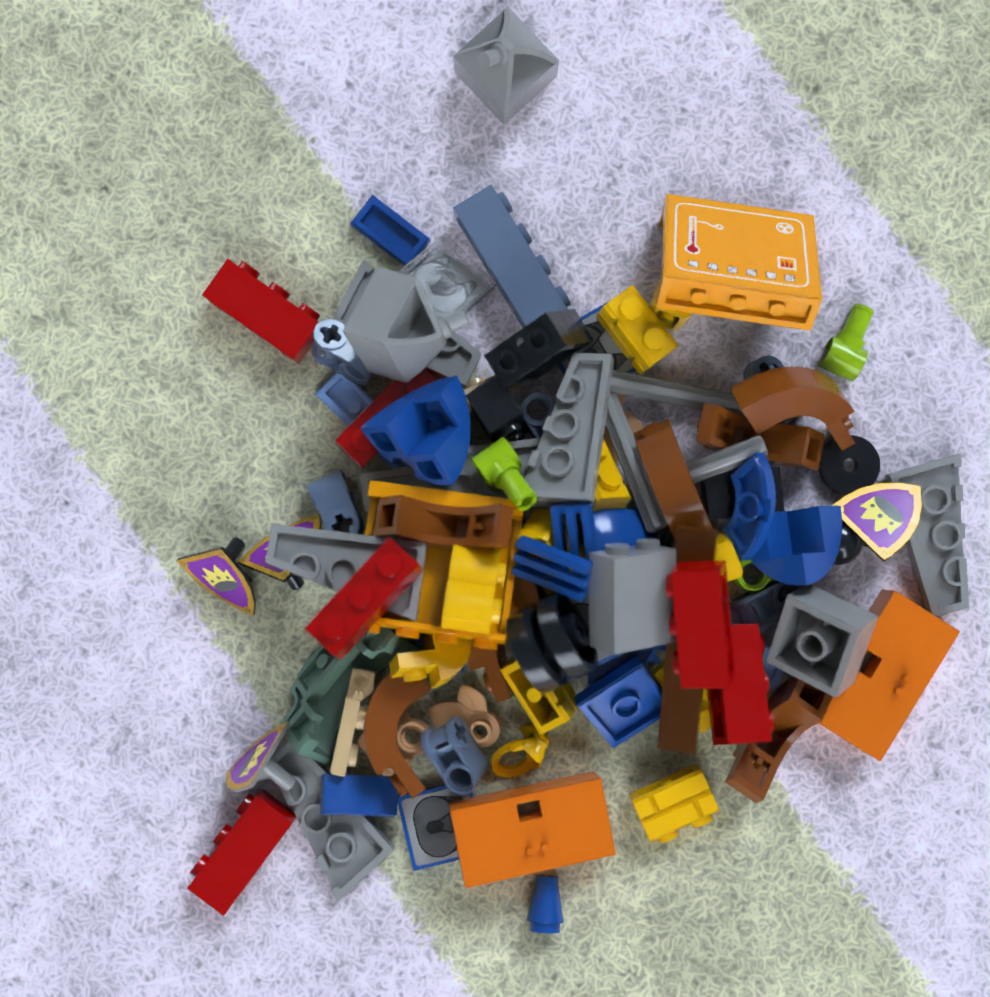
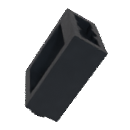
[484,309,594,389]

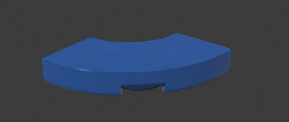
[723,453,776,561]

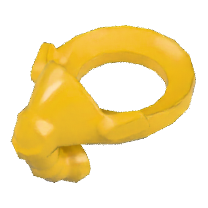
[490,724,549,778]

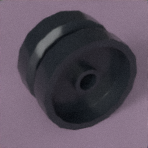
[506,592,598,693]

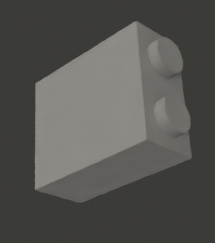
[589,539,676,655]

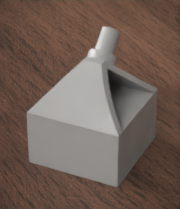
[453,7,559,125]
[342,267,470,383]
[766,584,879,698]

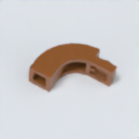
[730,366,855,451]
[696,404,825,471]
[634,419,713,540]
[373,495,513,551]
[467,576,547,703]
[364,672,432,799]
[725,676,833,804]

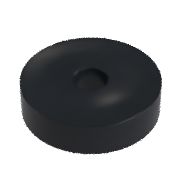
[818,435,880,495]

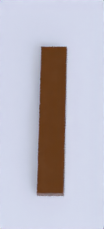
[658,525,718,755]

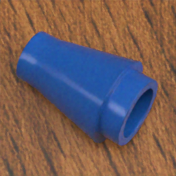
[526,875,564,933]

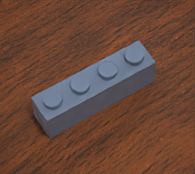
[453,185,571,328]

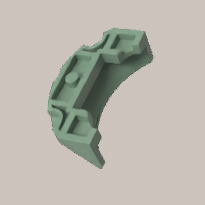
[283,627,422,765]

